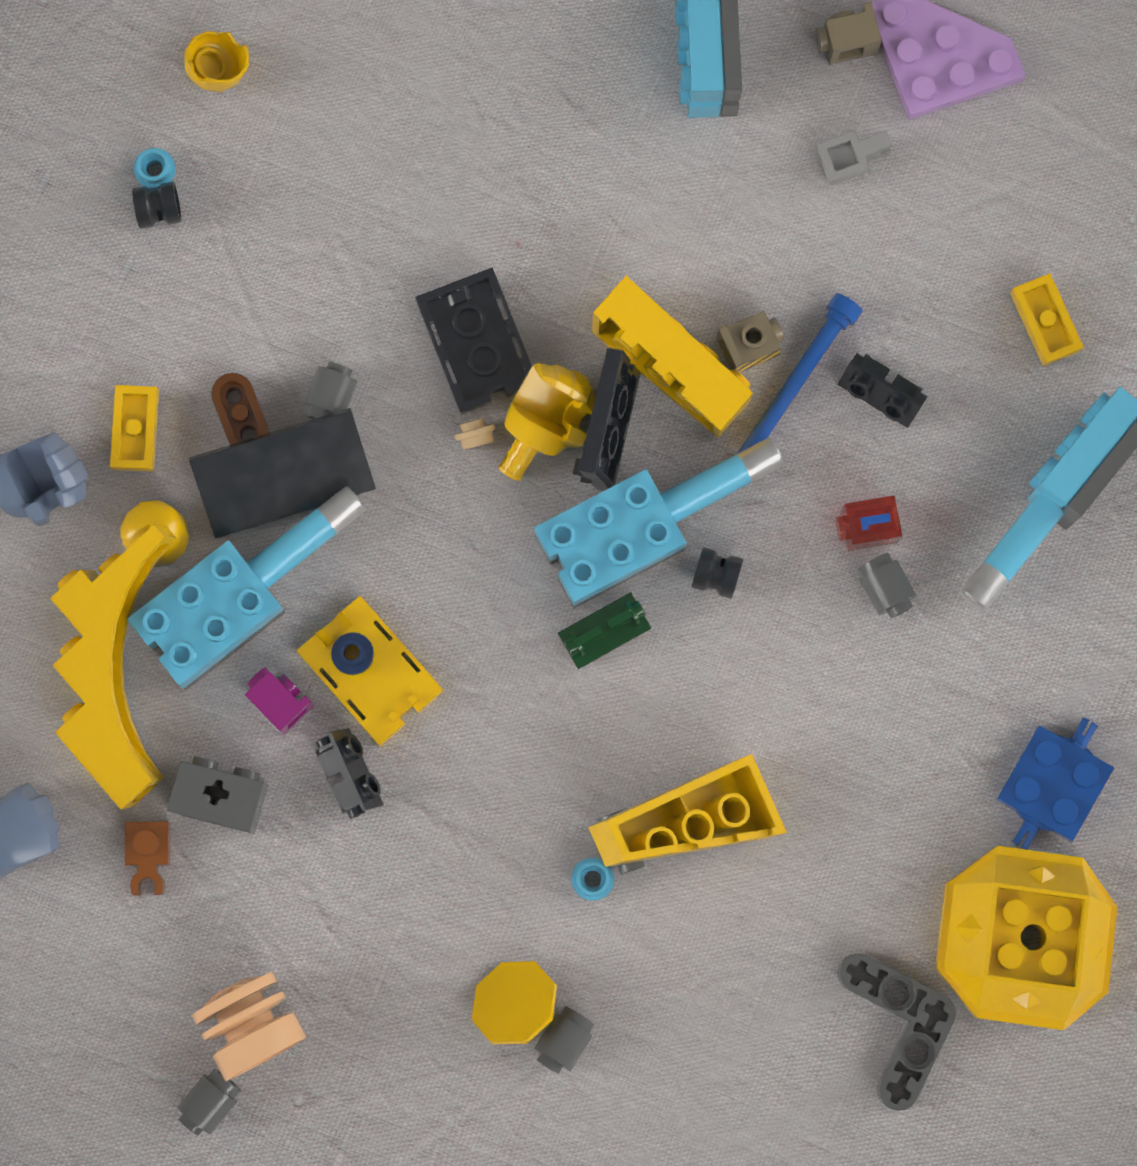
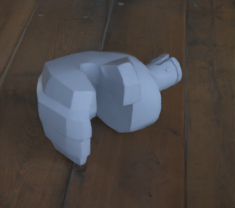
[0,432,88,526]
[0,783,60,878]

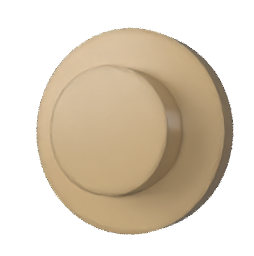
[454,418,496,450]

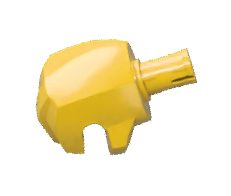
[498,363,597,481]

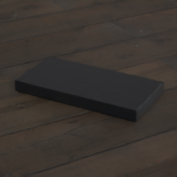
[189,408,376,539]

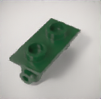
[558,592,652,670]

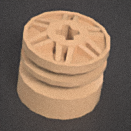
[192,972,307,1082]

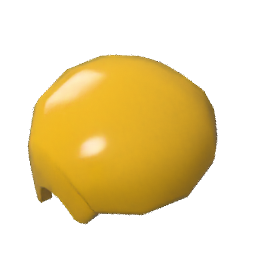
[184,31,249,93]
[120,500,190,567]

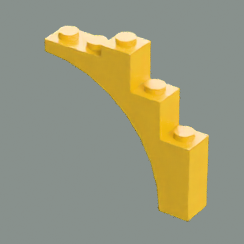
[50,525,177,810]

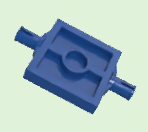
[996,718,1115,850]

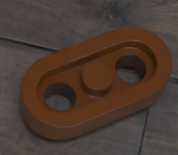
[211,373,270,445]

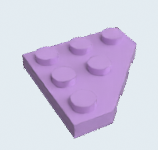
[872,0,1026,120]

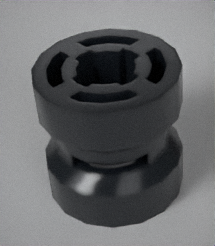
[132,181,182,229]
[691,547,743,599]

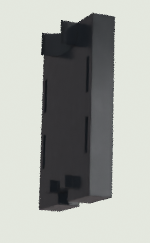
[415,267,532,415]
[572,348,641,491]

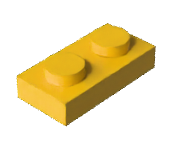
[1010,273,1084,367]
[110,385,159,472]

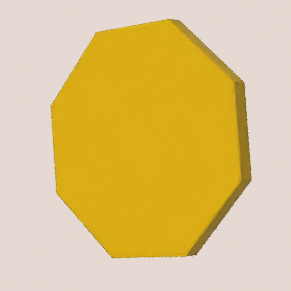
[471,961,557,1045]

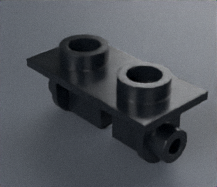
[837,353,928,428]
[315,728,384,820]

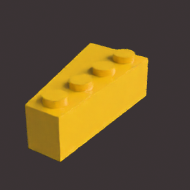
[592,275,753,438]
[588,754,787,867]

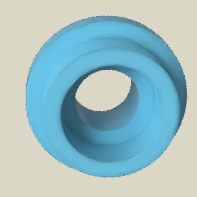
[134,148,176,189]
[571,858,614,901]

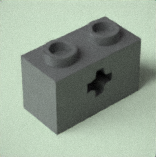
[167,756,268,835]

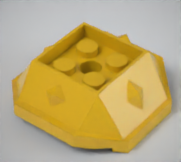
[935,846,1118,1030]

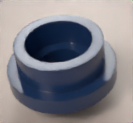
[331,632,374,675]

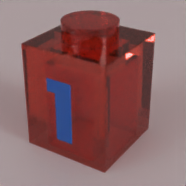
[836,495,902,551]

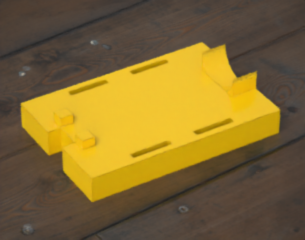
[296,596,444,747]

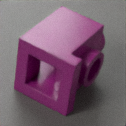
[245,667,315,735]

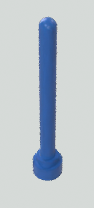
[737,293,863,454]

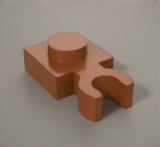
[125,821,171,896]

